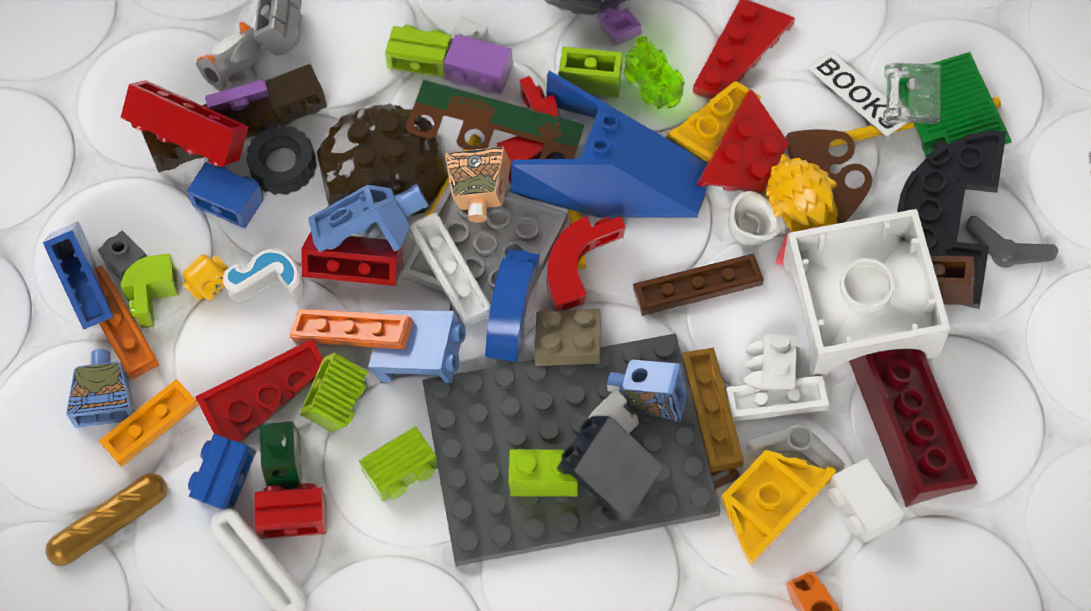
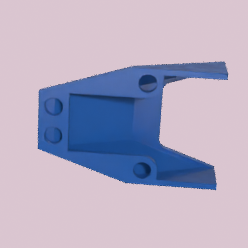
[511,70,708,218]

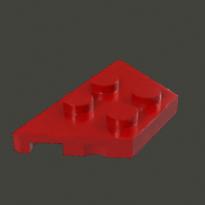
[696,89,789,194]

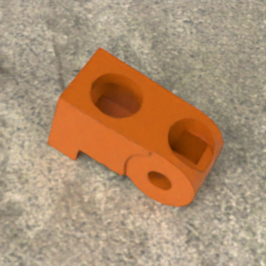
[786,571,840,611]

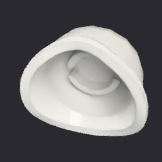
[728,191,781,246]

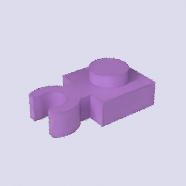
[597,6,642,45]

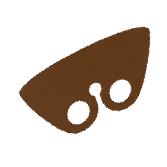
[786,129,873,224]

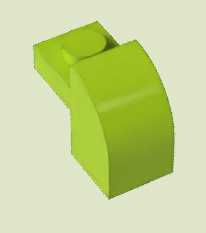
[121,253,178,328]

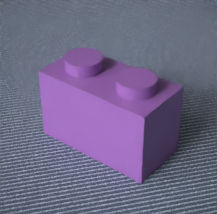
[444,34,513,94]

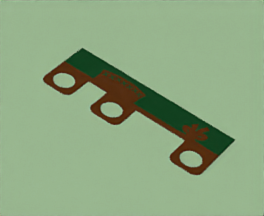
[406,80,585,159]

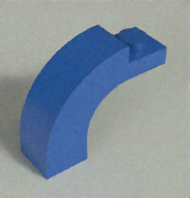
[485,249,540,362]

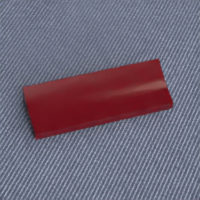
[849,348,978,507]

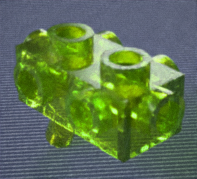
[623,36,685,110]

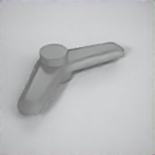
[746,424,845,473]

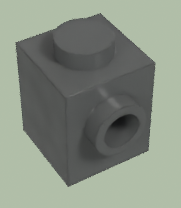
[98,230,147,281]

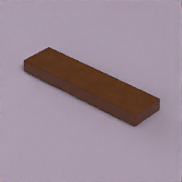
[633,253,764,316]

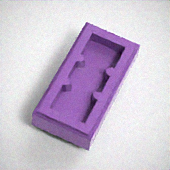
[205,79,269,112]

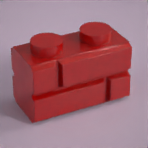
[254,483,327,539]

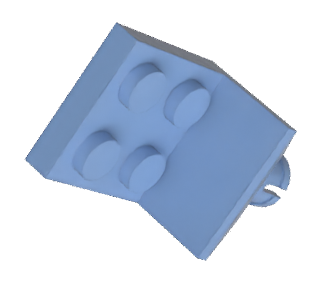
[308,184,429,252]

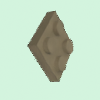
[534,309,601,366]

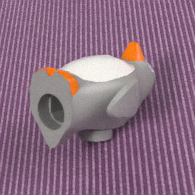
[196,22,261,91]

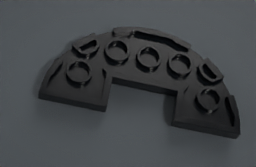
[897,131,1006,309]

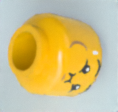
[182,254,229,301]

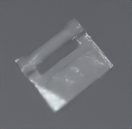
[883,63,940,125]

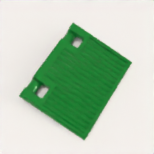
[893,52,1012,156]

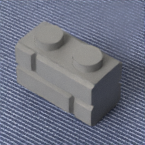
[253,0,302,56]

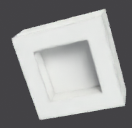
[450,16,488,41]

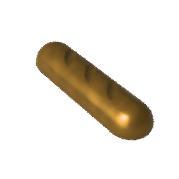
[45,473,168,566]

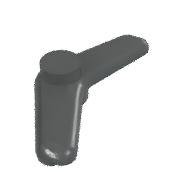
[966,216,1058,268]

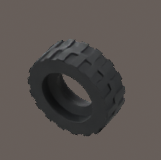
[246,125,317,195]

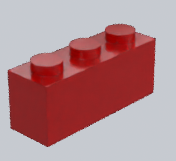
[301,232,403,286]

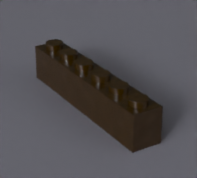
[141,64,327,173]

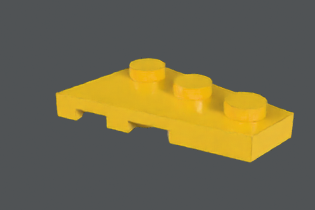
[666,81,761,162]

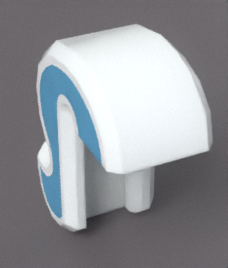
[223,248,304,303]

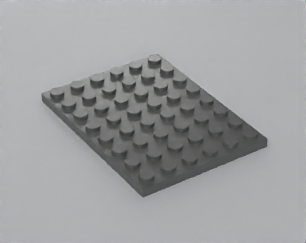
[422,333,720,566]

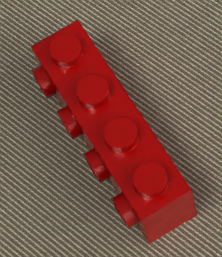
[120,80,249,167]

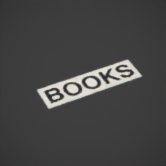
[807,51,912,137]

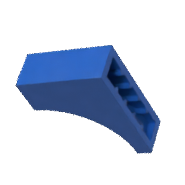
[42,221,114,330]

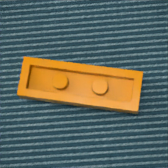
[98,379,199,467]

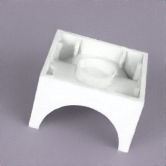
[783,209,951,378]

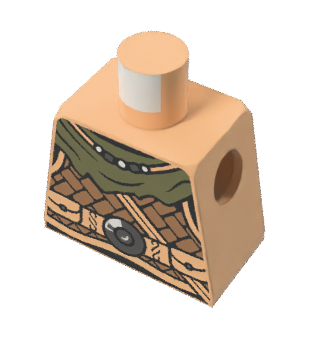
[446,147,511,223]

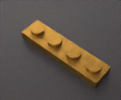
[682,347,744,472]

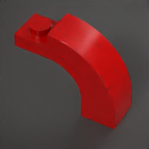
[497,76,558,183]
[546,216,626,311]

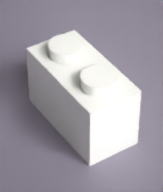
[828,458,904,544]

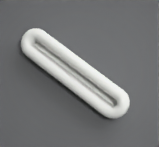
[211,508,306,611]

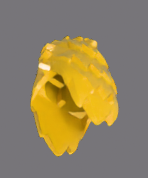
[766,154,838,232]

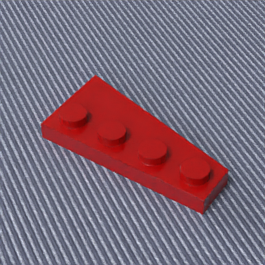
[693,0,795,99]
[195,339,323,443]

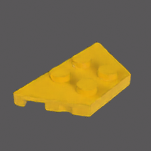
[721,450,837,566]

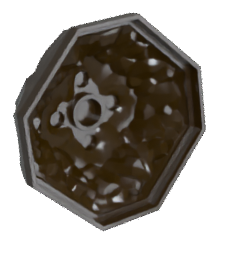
[317,103,448,224]

